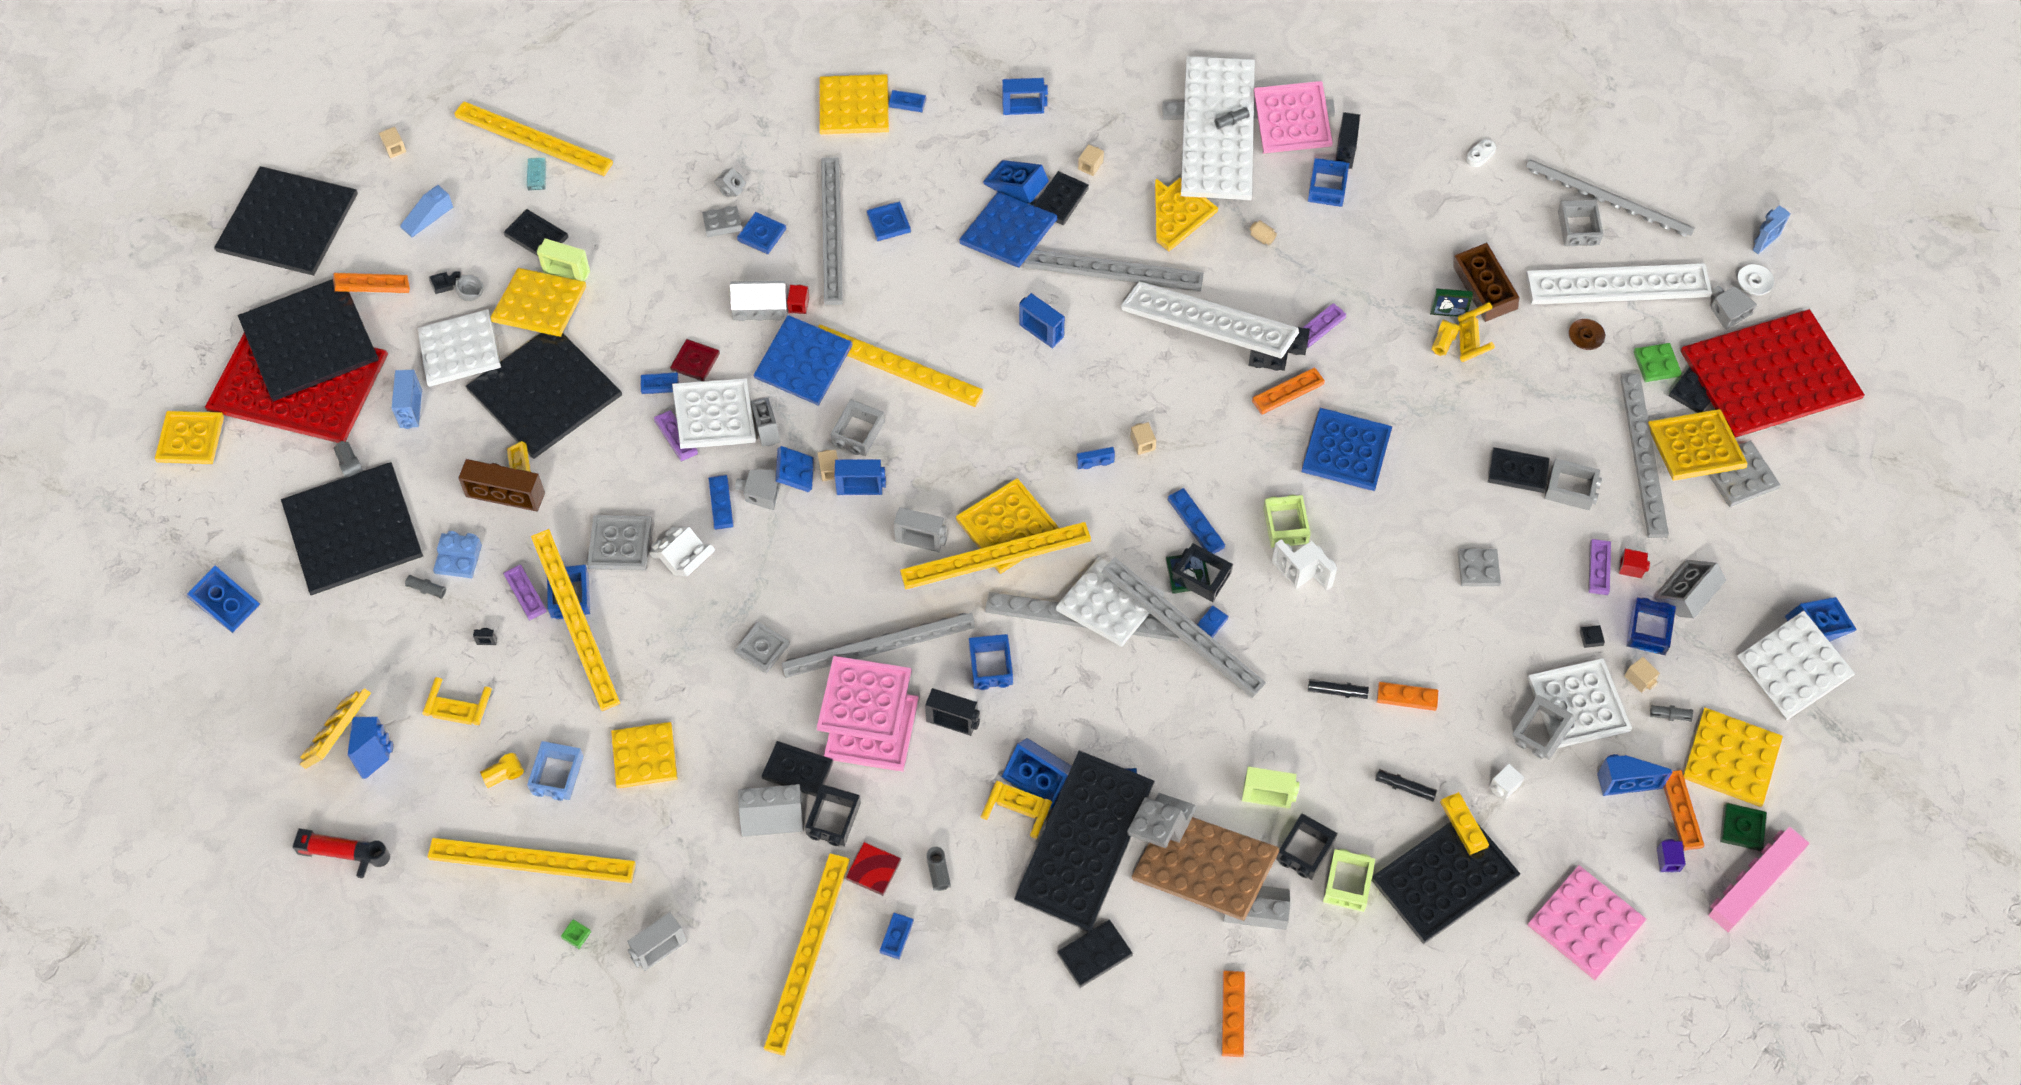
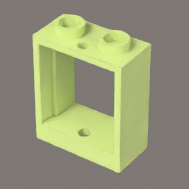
[537,239,590,282]
[1263,495,1311,548]
[1242,767,1300,809]
[1323,849,1375,912]

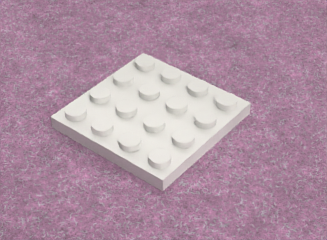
[417,309,501,386]
[672,379,756,449]
[1056,557,1164,647]
[1737,611,1855,720]
[1527,659,1632,748]

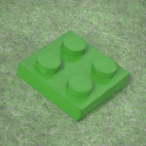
[1633,343,1682,382]

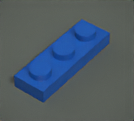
[708,475,734,530]

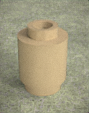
[1250,220,1277,245]

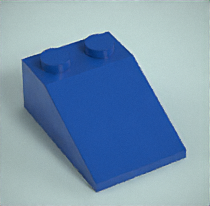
[983,160,1049,203]
[187,566,260,633]
[1785,597,1857,642]
[1597,754,1672,796]

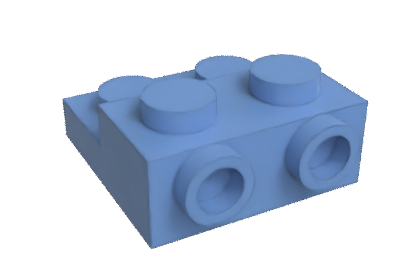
[1753,205,1791,254]
[433,531,482,579]

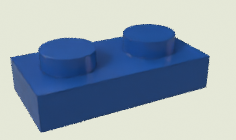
[889,90,926,113]
[641,373,679,394]
[1076,447,1115,469]
[1197,606,1229,638]
[879,913,914,960]

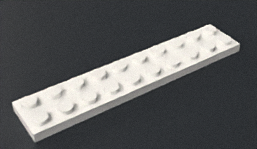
[1526,264,1712,304]
[1121,281,1299,359]

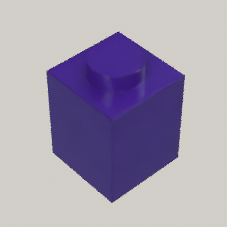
[1657,839,1686,872]

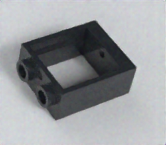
[1336,112,1361,169]
[1172,543,1233,602]
[925,688,980,736]
[805,784,861,846]
[1276,813,1338,880]

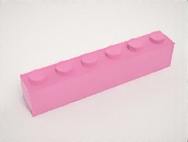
[1708,827,1810,932]

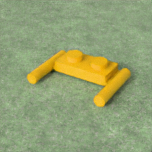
[1458,302,1495,362]
[422,677,492,725]
[980,781,1052,839]

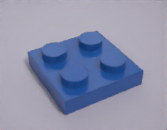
[866,201,911,242]
[737,212,786,254]
[776,446,814,492]

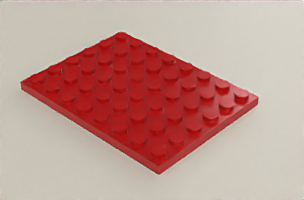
[1680,309,1865,438]
[205,333,388,443]

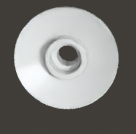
[1738,264,1774,295]

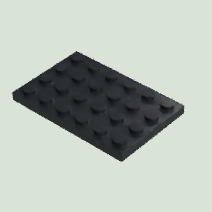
[1371,822,1521,944]

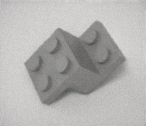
[1127,793,1197,848]

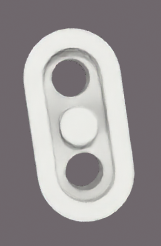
[1466,140,1496,167]

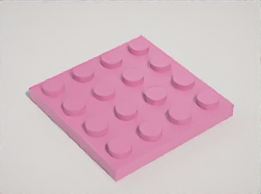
[1253,81,1333,154]
[817,656,912,743]
[824,694,919,772]
[1528,865,1647,980]

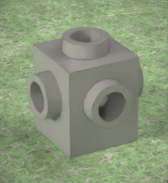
[714,168,746,197]

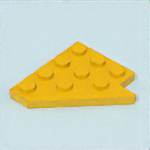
[1155,178,1218,252]

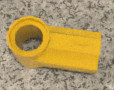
[1431,319,1460,356]
[480,753,524,788]

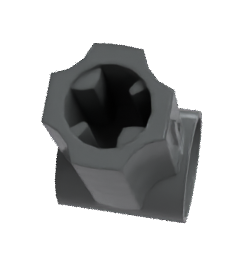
[334,441,363,478]
[927,847,951,891]

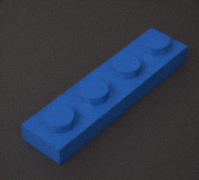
[1167,488,1226,554]

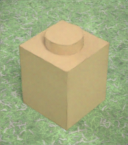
[379,127,406,158]
[1078,144,1104,176]
[1130,422,1156,455]
[818,450,838,481]
[1625,657,1660,693]

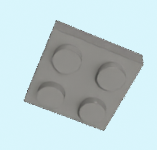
[702,206,742,237]
[1458,549,1501,586]
[734,622,790,674]

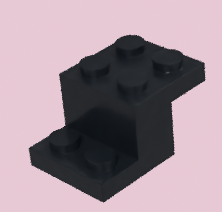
[1248,327,1310,371]

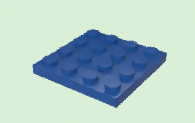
[959,192,1057,268]
[753,315,853,406]
[1302,408,1393,491]

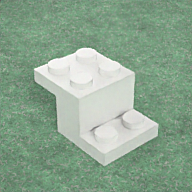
[648,527,715,576]
[1272,539,1337,591]

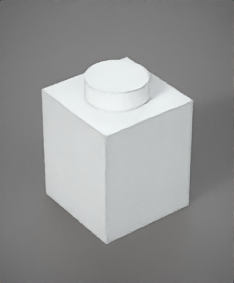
[1489,764,1525,801]

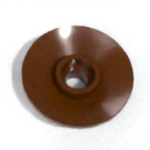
[1568,319,1606,350]

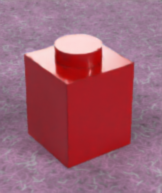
[787,285,809,314]
[1619,548,1650,579]

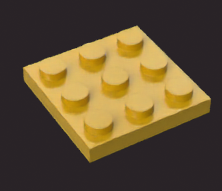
[154,411,224,464]
[611,722,678,789]

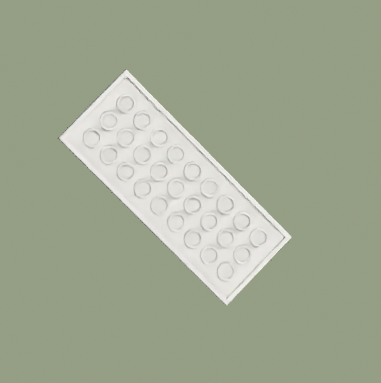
[1181,56,1255,200]

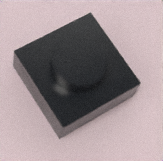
[1580,625,1605,648]
[473,628,497,645]

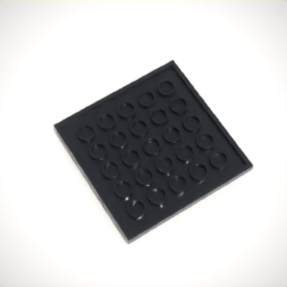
[214,166,358,276]
[237,279,379,401]
[466,333,622,459]
[281,462,424,596]

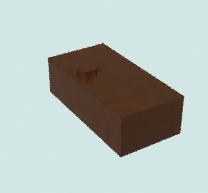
[1453,243,1520,322]
[458,459,545,512]

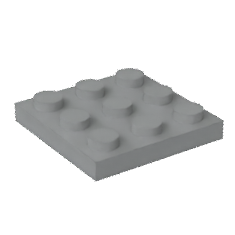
[1709,440,1780,507]
[587,515,652,570]

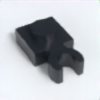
[429,271,461,294]

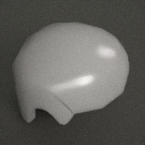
[455,275,483,301]

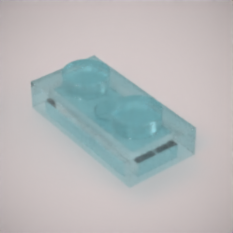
[527,158,546,191]

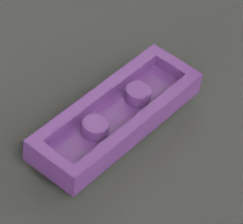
[1303,303,1346,348]
[654,410,698,461]
[1589,539,1611,595]
[503,564,547,621]

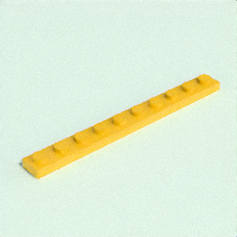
[454,101,613,176]
[818,324,983,407]
[900,522,1091,590]
[531,529,621,711]
[428,838,636,883]
[764,853,850,1056]

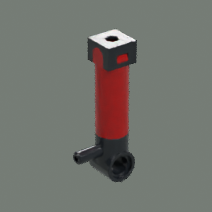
[292,828,390,879]

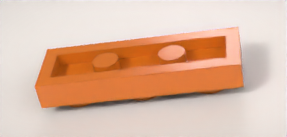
[1377,682,1439,711]

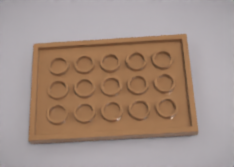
[1132,817,1279,921]

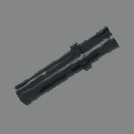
[1308,679,1369,699]
[1375,769,1437,802]

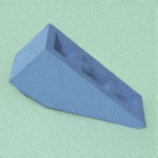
[400,185,453,237]

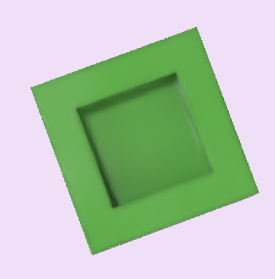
[561,919,591,949]

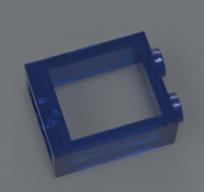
[1626,597,1676,655]

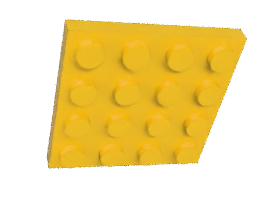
[819,74,889,134]
[491,268,586,337]
[1648,409,1747,481]
[956,478,1059,574]
[299,688,371,769]
[1683,708,1783,807]

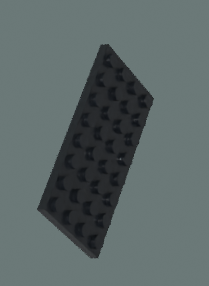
[1014,750,1155,932]

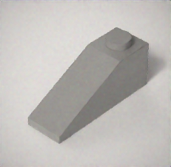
[750,397,780,447]

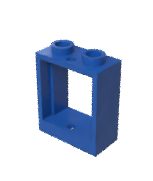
[1002,78,1048,115]
[1308,158,1350,207]
[1019,293,1065,349]
[835,459,886,495]
[547,564,590,619]
[969,634,1013,690]

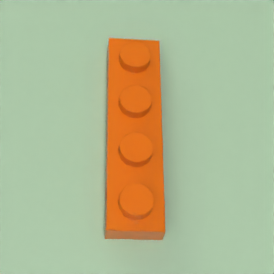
[333,273,410,293]
[1252,367,1325,415]
[1663,770,1704,851]
[1222,971,1245,1057]

